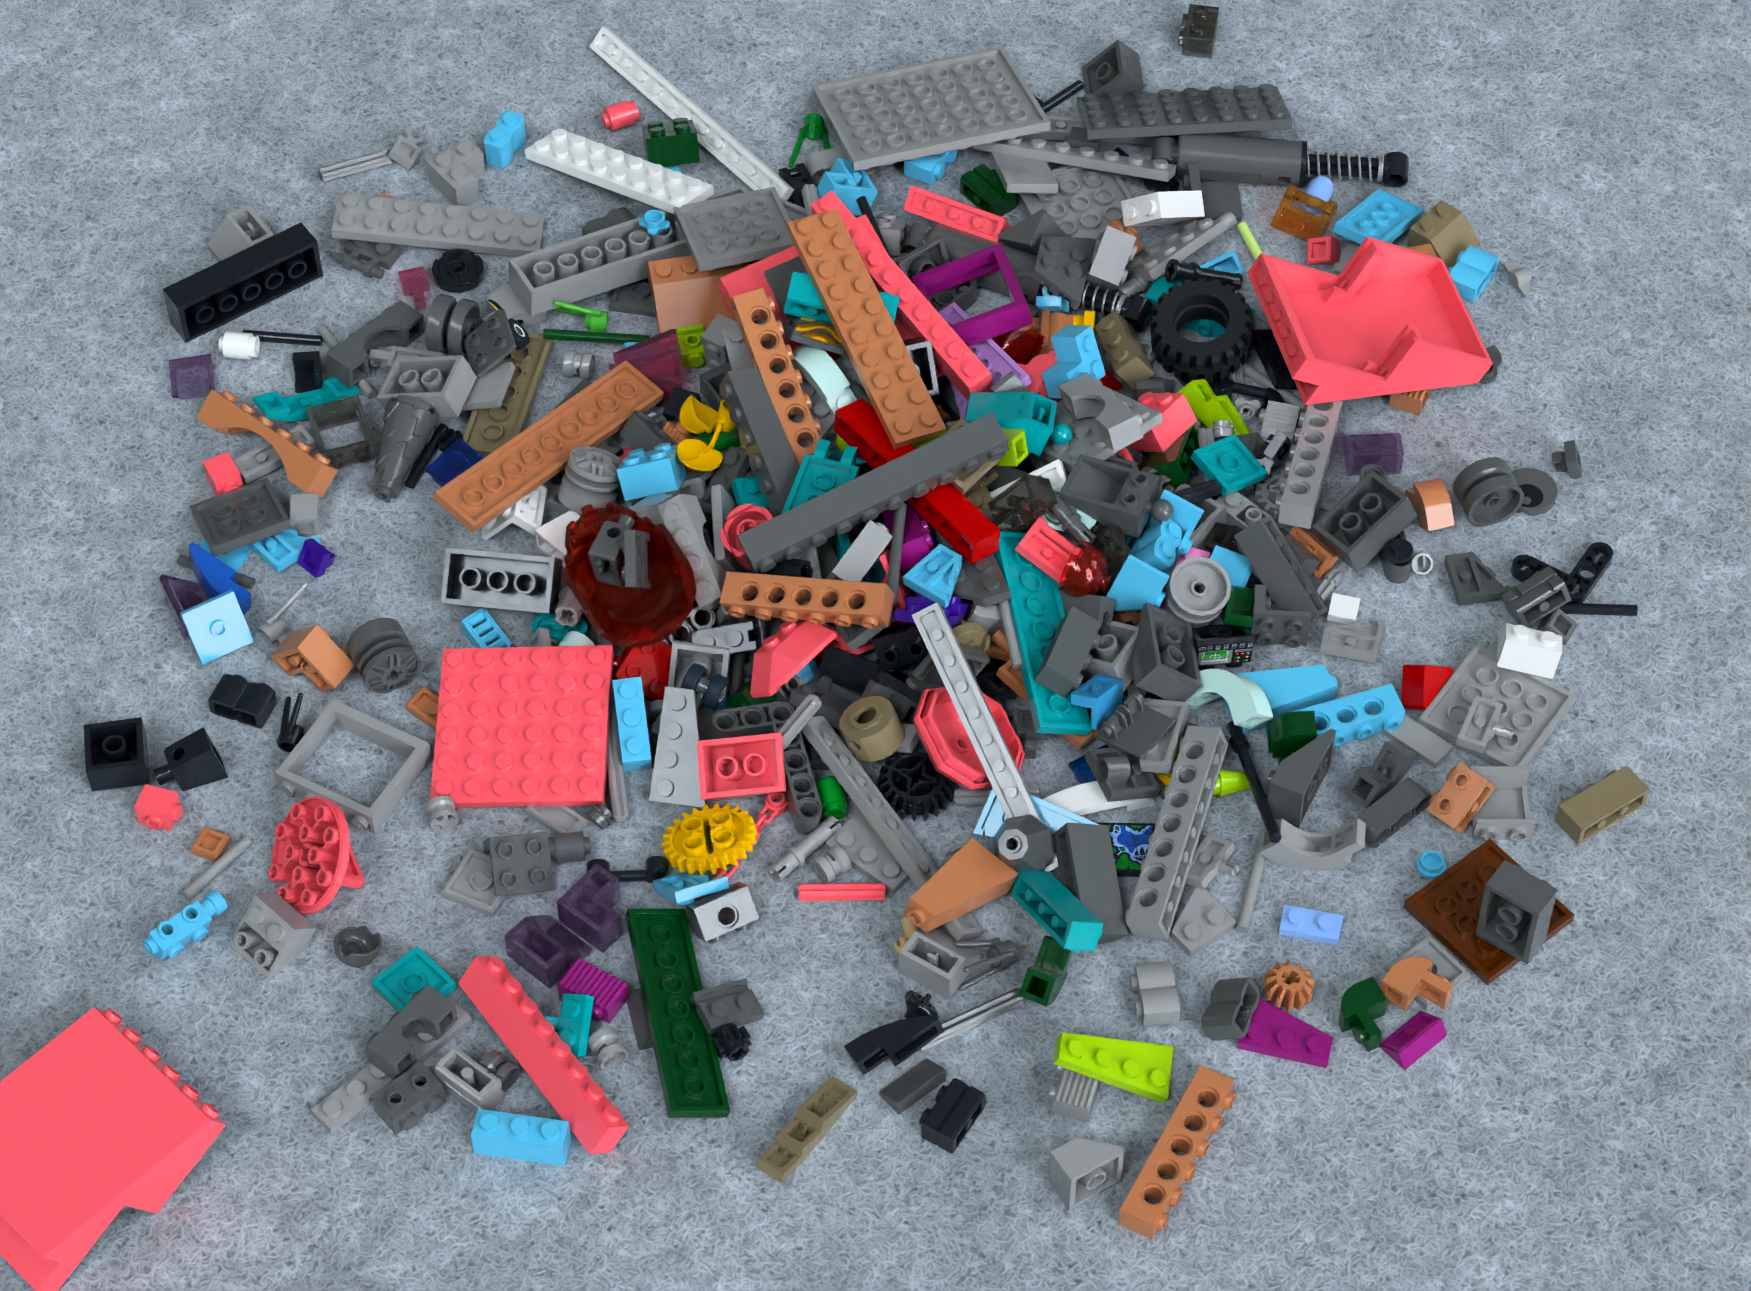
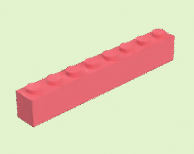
[458,956,629,1154]

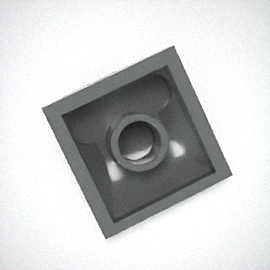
[896,235,949,284]

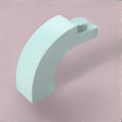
[791,344,857,419]
[1185,669,1273,729]

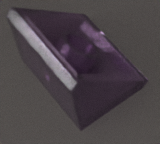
[159,574,210,641]

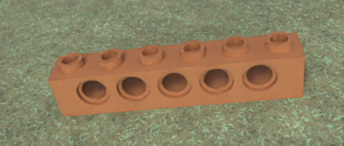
[719,571,895,629]
[1118,1065,1236,1240]

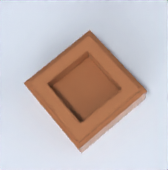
[190,827,231,862]

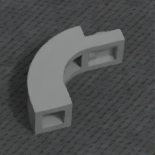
[1259,818,1366,871]

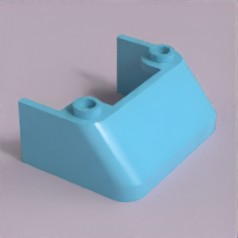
[1106,489,1204,612]

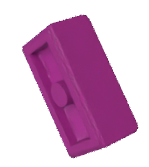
[1379,1011,1447,1070]

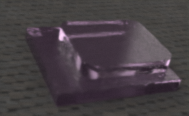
[169,354,215,400]

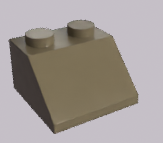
[1407,200,1480,269]

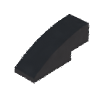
[844,1015,945,1075]

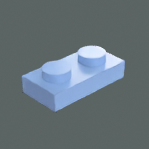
[1279,904,1343,945]

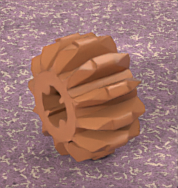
[1262,960,1315,1013]

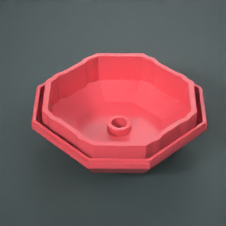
[914,687,1025,790]

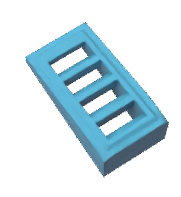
[461,608,512,648]

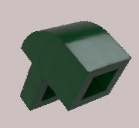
[1266,711,1317,767]
[1019,935,1073,1007]
[1339,977,1388,1052]

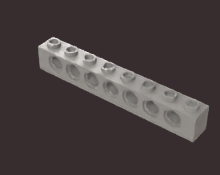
[1274,400,1345,529]
[1125,726,1228,940]

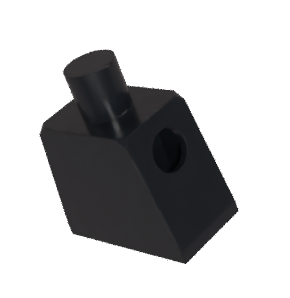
[153,727,228,791]

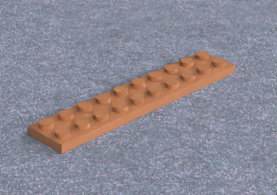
[786,209,946,449]
[434,360,664,533]

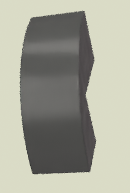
[1344,740,1418,808]

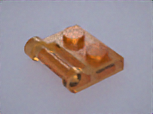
[1270,184,1338,242]

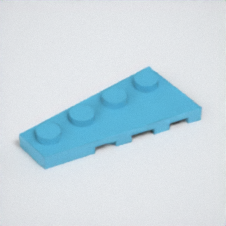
[973,788,1099,837]

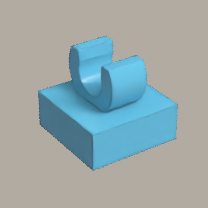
[1036,285,1069,313]

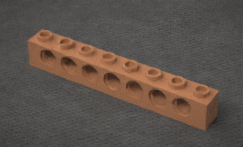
[732,288,830,468]

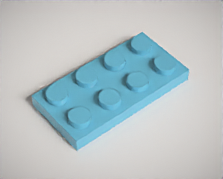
[1333,189,1424,245]

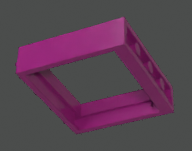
[912,243,1033,346]

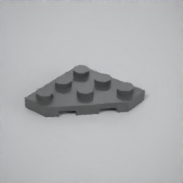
[908,548,1012,608]

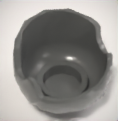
[333,925,382,968]

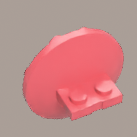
[268,796,365,915]

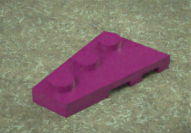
[1237,998,1333,1068]

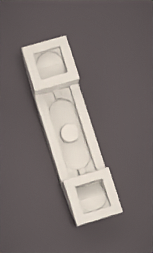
[1042,781,1155,816]

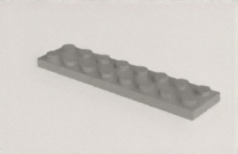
[332,193,545,257]

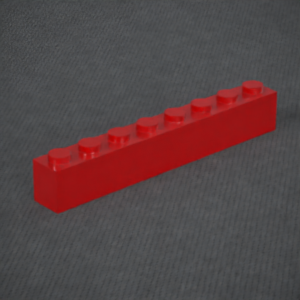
[834,398,1001,564]

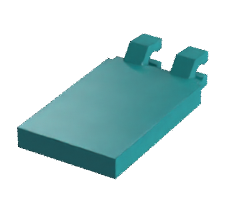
[782,439,859,536]

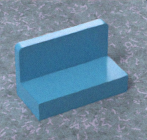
[1071,674,1123,730]

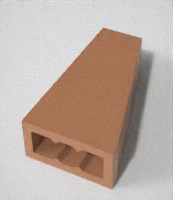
[903,838,1019,933]

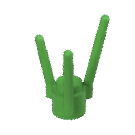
[552,301,608,341]

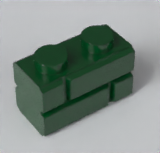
[960,163,1017,216]

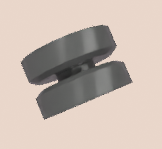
[425,294,480,358]
[1453,457,1524,527]

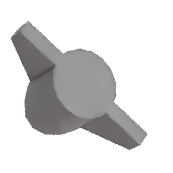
[1503,262,1532,298]

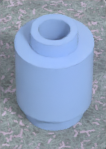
[1301,176,1333,214]

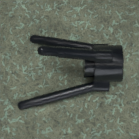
[277,693,304,753]

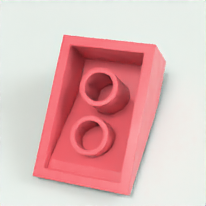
[697,733,786,801]

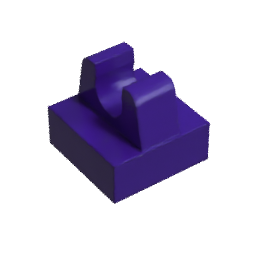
[297,538,335,578]

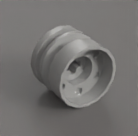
[557,446,622,517]

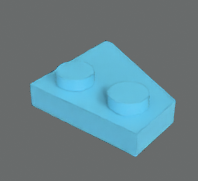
[248,529,320,573]
[903,544,962,608]
[653,873,729,905]

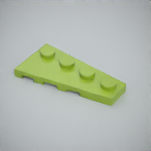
[1053,1032,1174,1103]

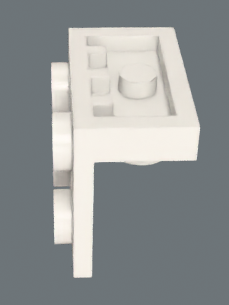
[481,485,547,541]

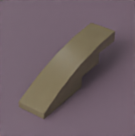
[756,1076,857,1183]

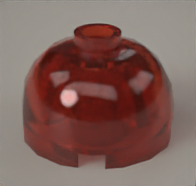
[1058,540,1111,598]

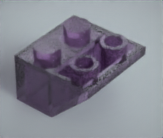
[504,915,592,989]

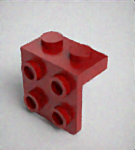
[612,629,672,702]

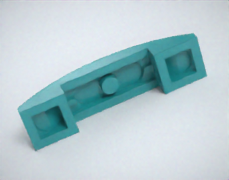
[253,378,360,421]

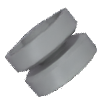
[1163,556,1231,628]

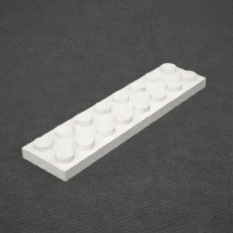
[525,128,714,214]

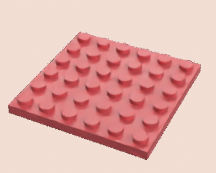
[430,645,614,808]

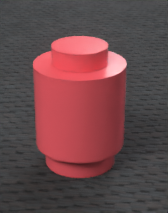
[600,100,640,132]

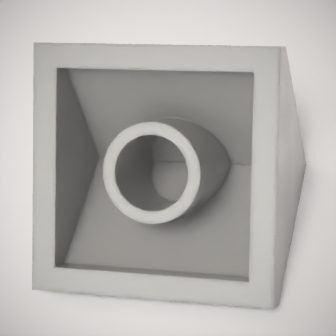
[668,641,730,701]

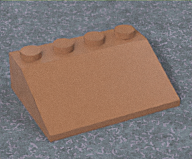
[648,255,755,346]

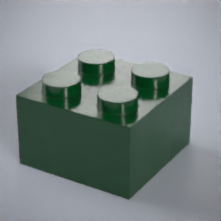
[642,118,700,167]

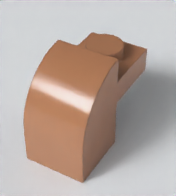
[1405,478,1454,531]
[1381,957,1453,1011]

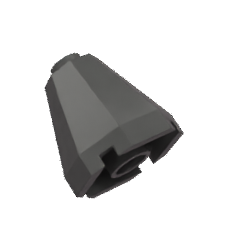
[992,814,1056,873]

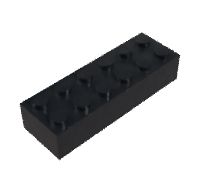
[163,222,323,343]

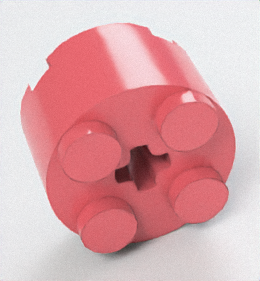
[720,504,774,570]

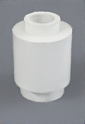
[219,331,260,360]

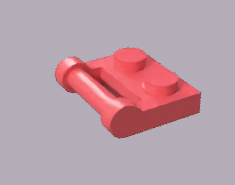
[1015,516,1085,584]

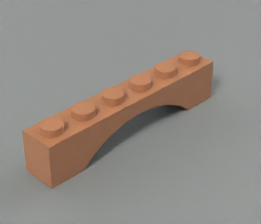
[196,389,338,498]

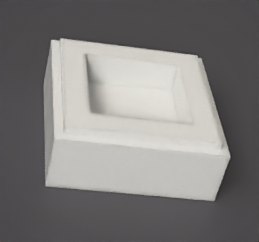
[1327,593,1361,624]

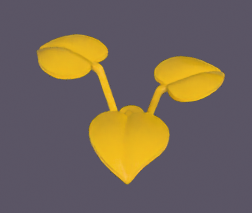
[676,395,745,471]

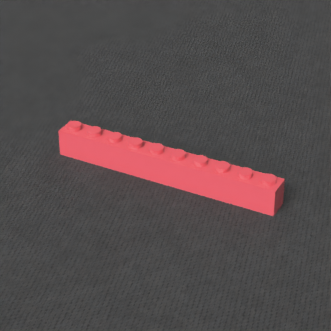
[810,191,993,401]

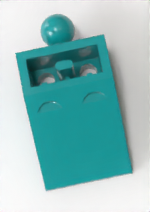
[964,392,1072,456]

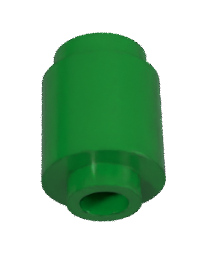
[816,776,848,820]

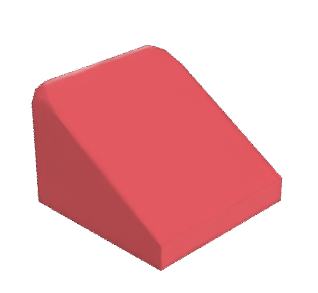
[1307,236,1339,265]

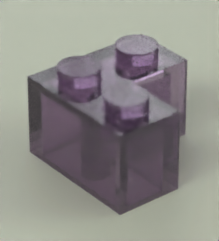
[556,863,623,953]

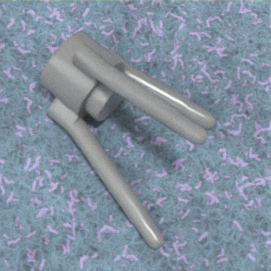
[257,582,317,645]

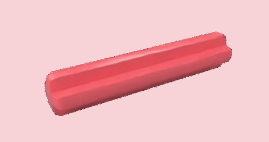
[798,883,886,901]

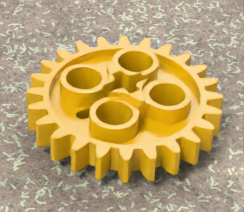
[662,803,758,876]

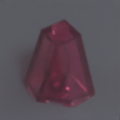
[609,329,682,402]

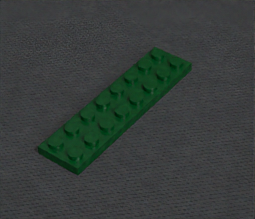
[625,908,730,1118]

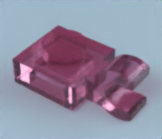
[398,266,430,311]

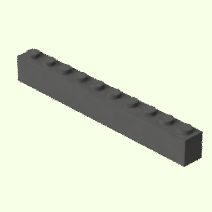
[719,366,838,624]
[737,412,1009,574]

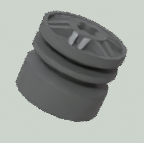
[347,618,420,693]

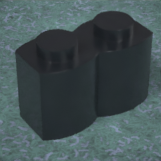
[208,674,277,729]

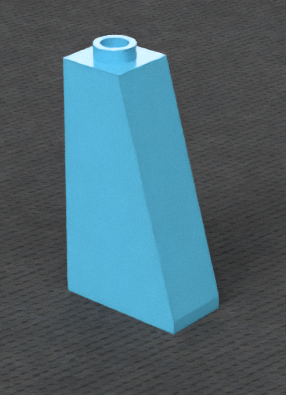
[1220,665,1338,734]

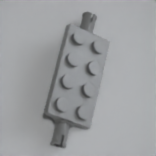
[1114,212,1237,297]

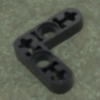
[1511,542,1613,603]

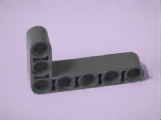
[710,701,822,835]

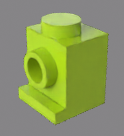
[676,324,707,368]

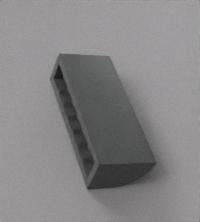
[1053,823,1128,944]

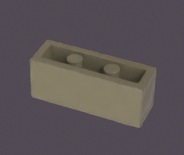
[1095,310,1155,390]
[1555,765,1649,845]

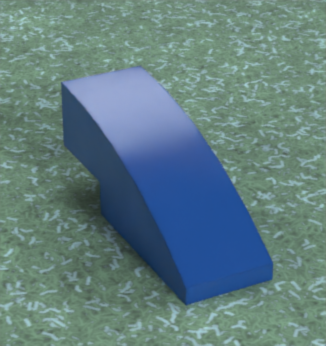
[189,542,251,615]

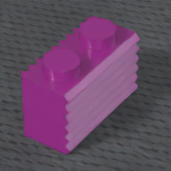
[557,958,629,1024]

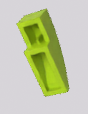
[1177,379,1251,435]

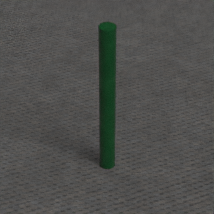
[543,329,650,346]

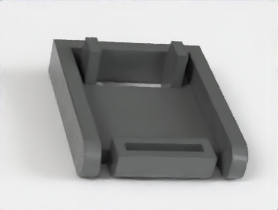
[906,644,990,692]
[789,676,862,730]

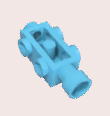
[142,890,228,961]

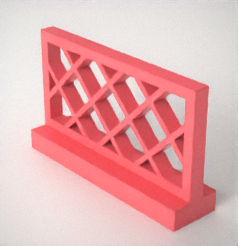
[903,185,1013,243]

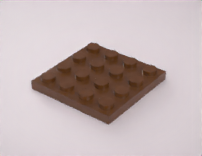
[1403,839,1574,985]

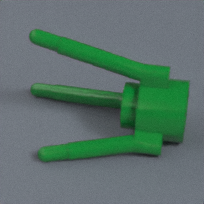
[788,113,830,168]

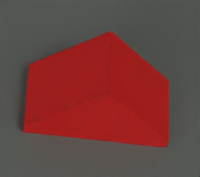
[1401,665,1454,710]

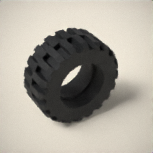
[1150,278,1253,383]

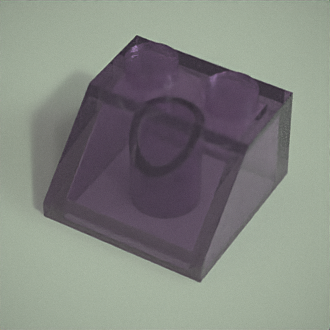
[1340,430,1404,476]

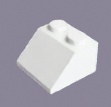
[1497,623,1562,679]

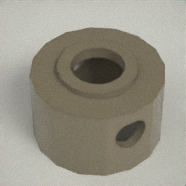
[839,696,905,762]

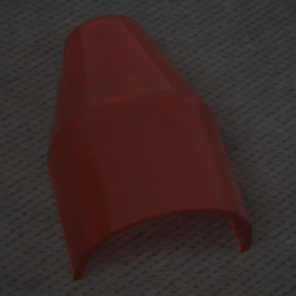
[563,503,697,648]

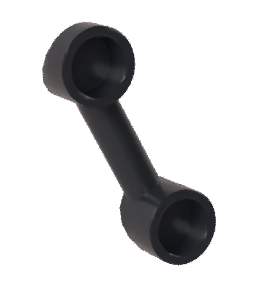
[1211,379,1285,409]
[586,856,669,885]

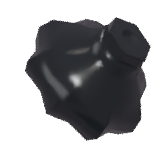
[904,990,938,1019]

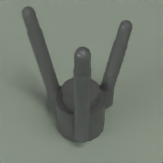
[955,937,1018,991]

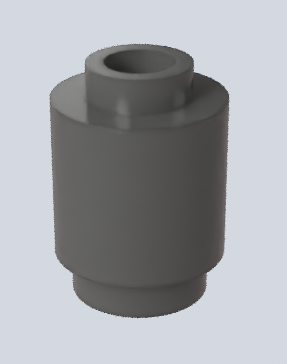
[548,831,591,863]

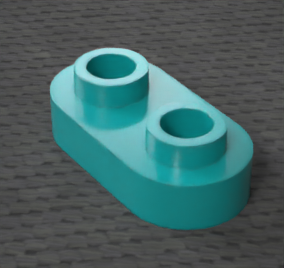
[532,614,588,644]

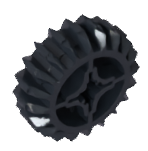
[877,747,956,821]

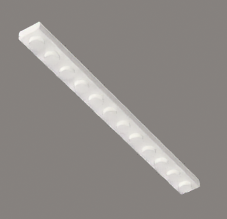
[590,26,794,200]

